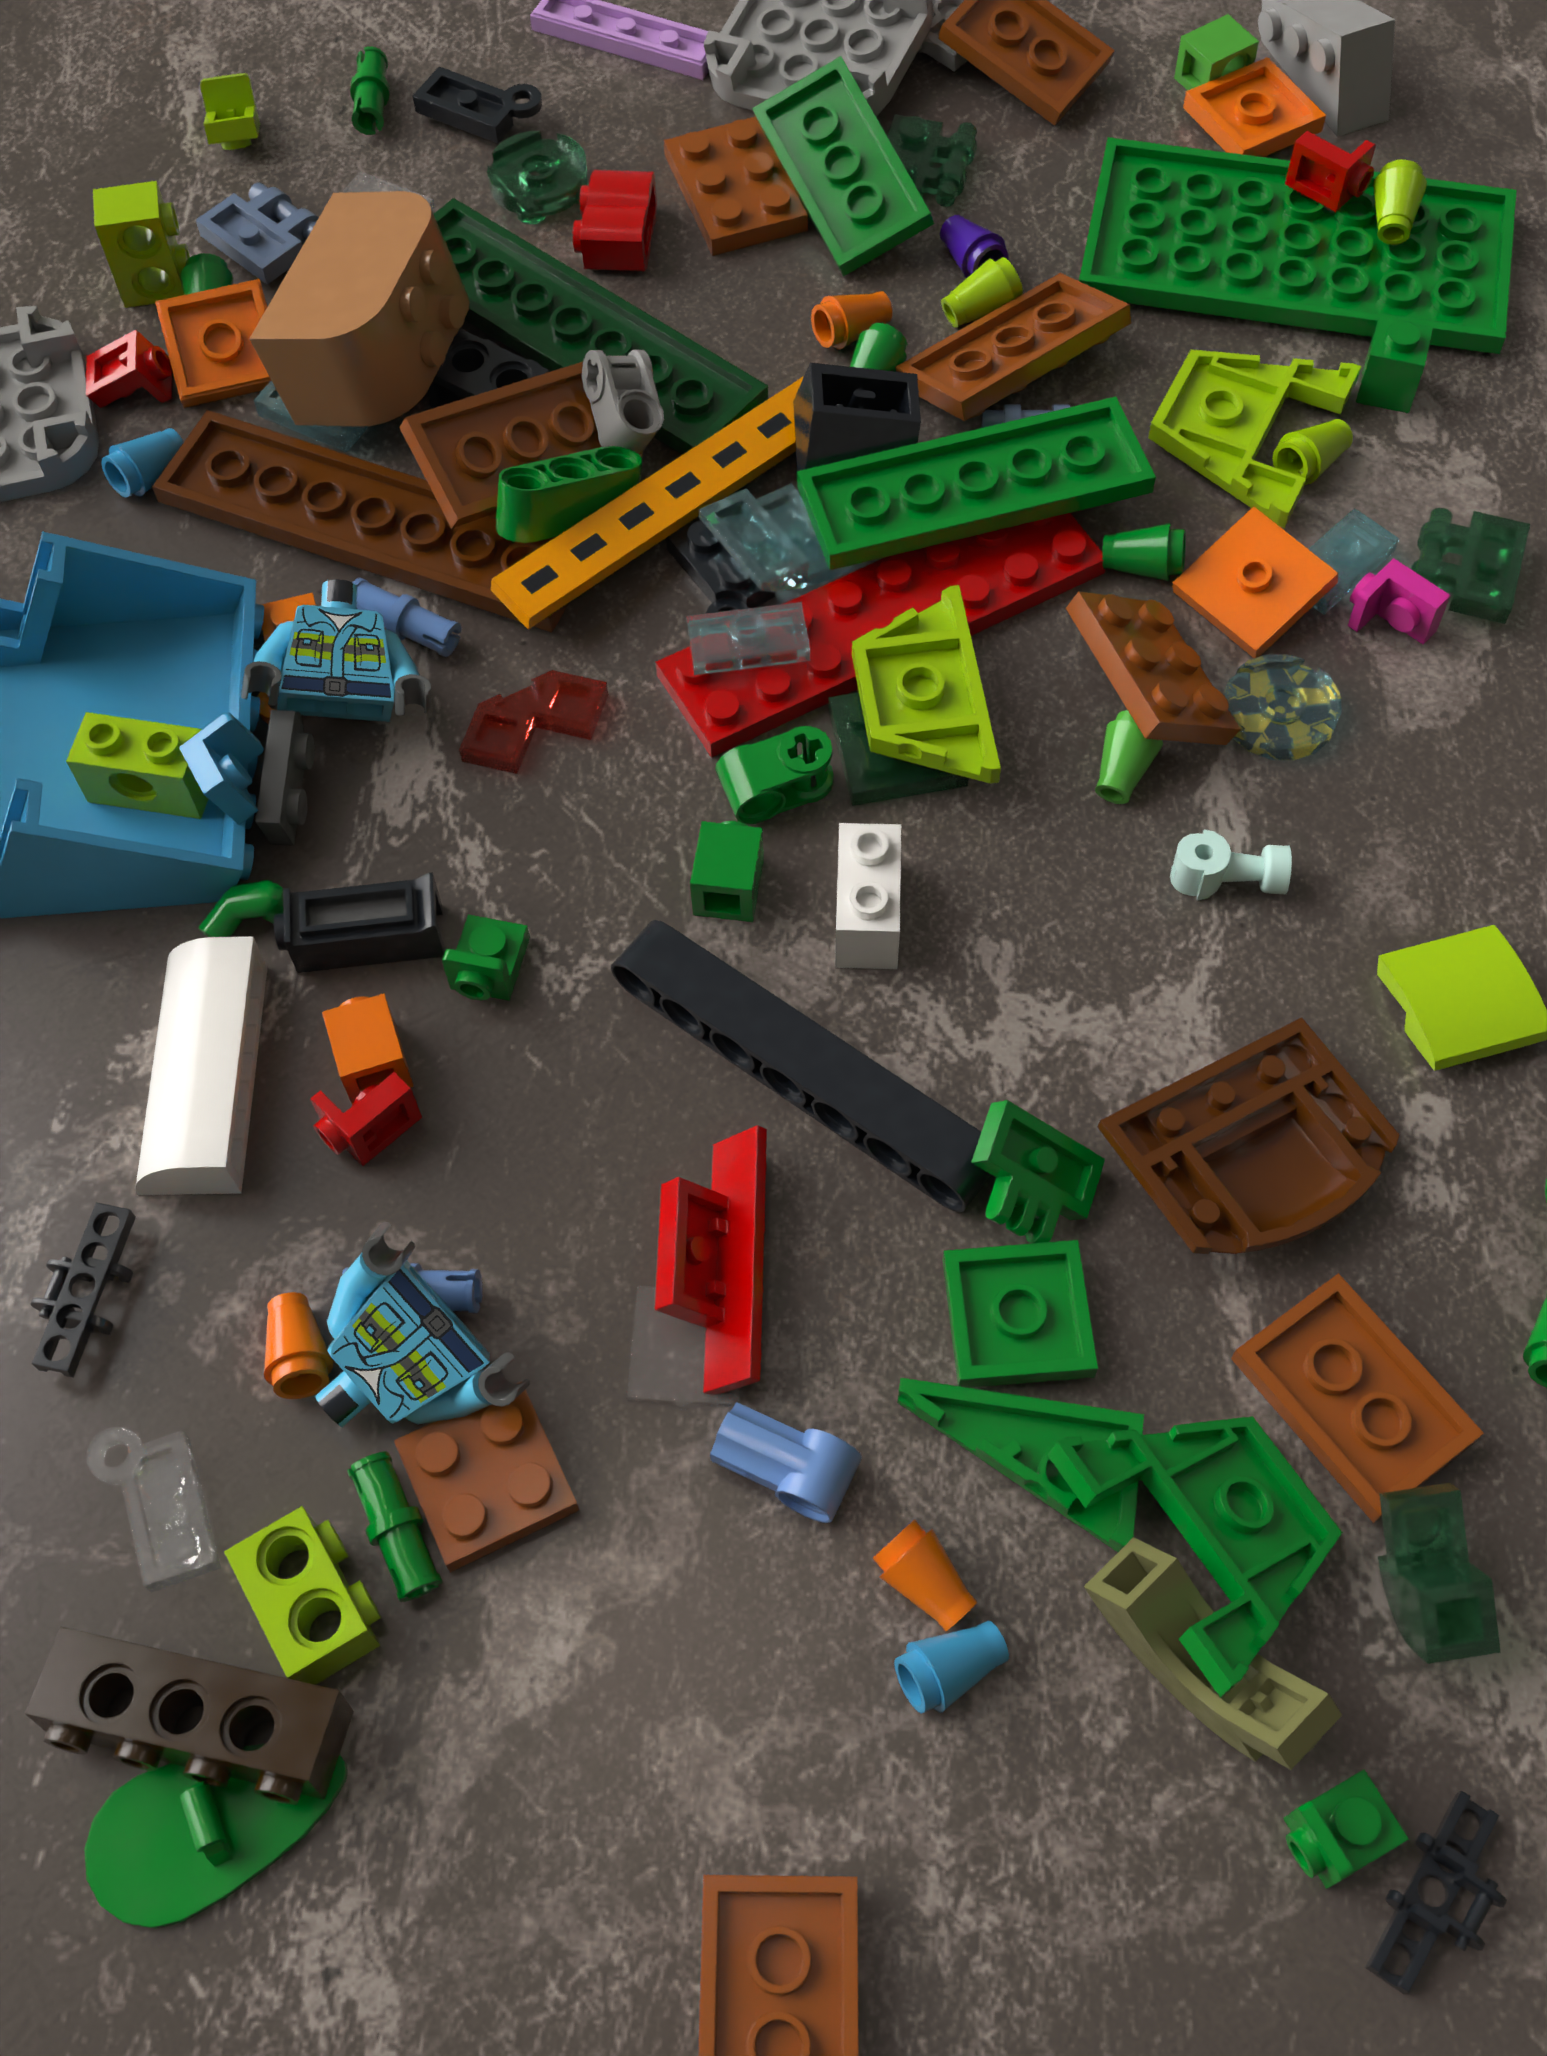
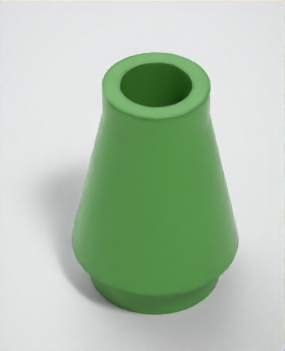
[1095,710,1163,804]

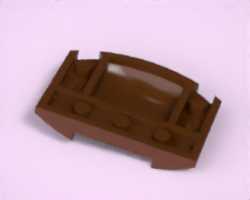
[1097,1017,1400,1254]

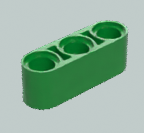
[496,446,642,543]

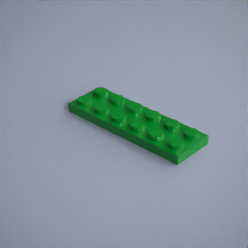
[797,397,1156,570]

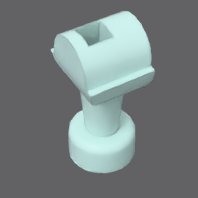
[1170,829,1292,901]

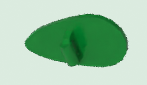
[84,1743,348,1929]

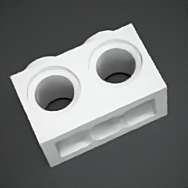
[835,823,901,969]

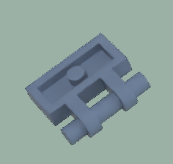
[196,182,319,284]

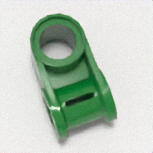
[715,726,834,824]

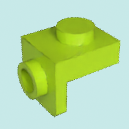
[200,73,260,150]

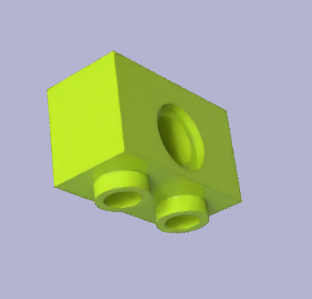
[66,712,208,819]

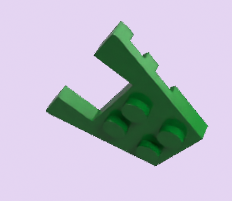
[1048,1416,1343,1697]

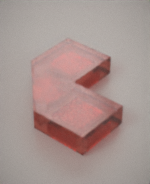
[459,670,609,774]

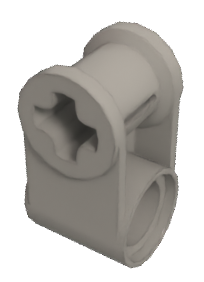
[582,350,664,455]

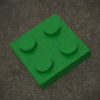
[942,1240,1098,1388]

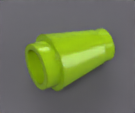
[1373,159,1427,245]
[941,257,1023,328]
[1273,419,1353,485]

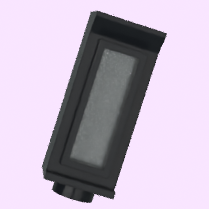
[274,872,445,973]

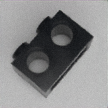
[428,329,549,408]

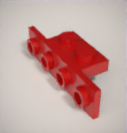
[655,1125,767,1396]

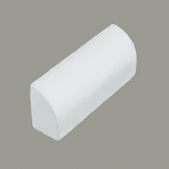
[135,936,268,1195]

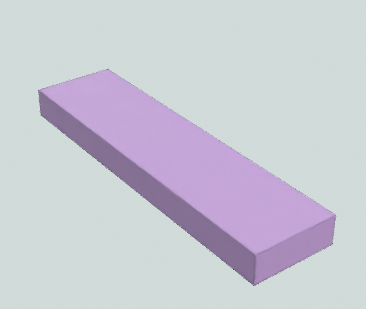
[530,0,709,80]

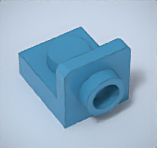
[179,712,264,825]

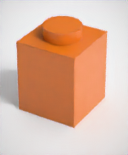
[322,993,414,1104]

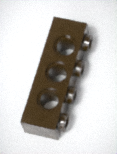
[25,1626,354,1805]

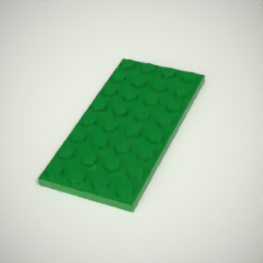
[1079,137,1517,354]

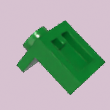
[442,914,530,1001]
[1283,1769,1409,1889]

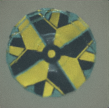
[1223,654,1342,760]

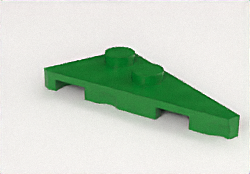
[897,1378,1144,1552]

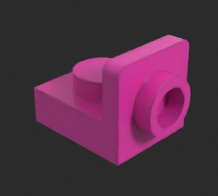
[1348,558,1451,645]

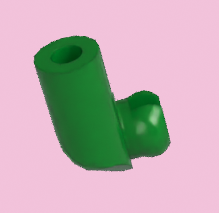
[198,880,283,937]

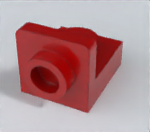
[1285,131,1376,212]
[86,330,173,408]
[310,1072,422,1166]

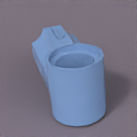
[710,1402,862,1523]

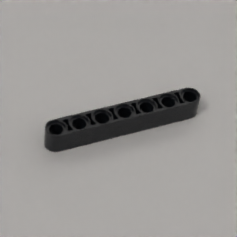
[611,920,991,1212]

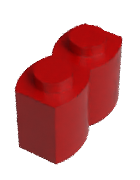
[573,170,657,271]

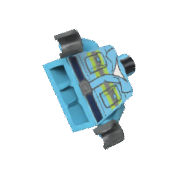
[241,579,431,722]
[315,1222,530,1427]

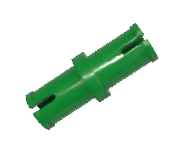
[350,46,390,135]
[347,1451,443,1602]

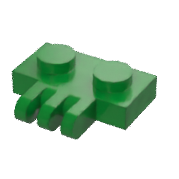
[971,1100,1105,1243]

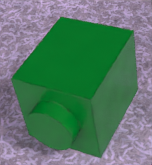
[1355,316,1433,413]
[690,821,764,922]

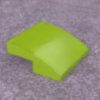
[1377,925,1547,1071]

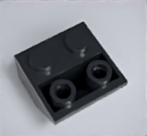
[793,362,921,497]

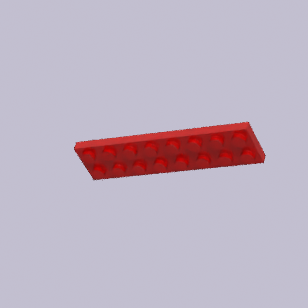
[655,513,1105,758]

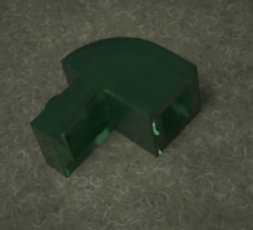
[1378,1483,1501,1664]

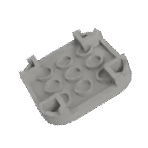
[704,0,934,116]
[0,306,99,502]

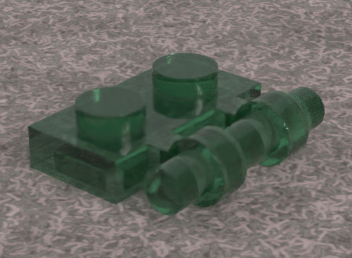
[887,114,978,207]
[1411,508,1530,624]

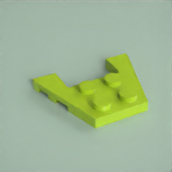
[1148,349,1361,528]

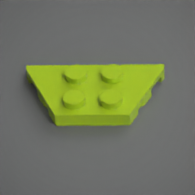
[852,585,1001,784]

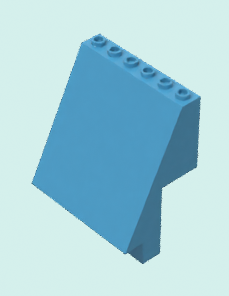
[0,531,264,918]

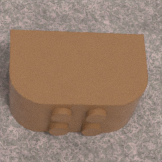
[249,191,469,426]

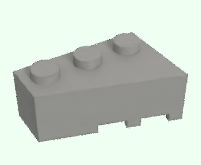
[1258,0,1395,137]

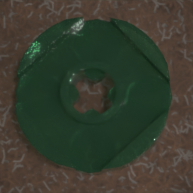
[487,131,588,224]

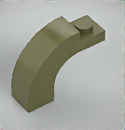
[1084,1537,1342,1770]

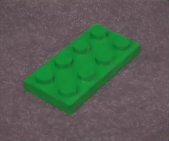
[752,56,934,276]

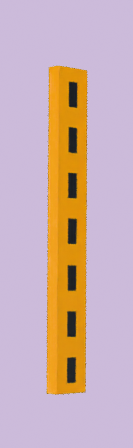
[491,376,804,630]

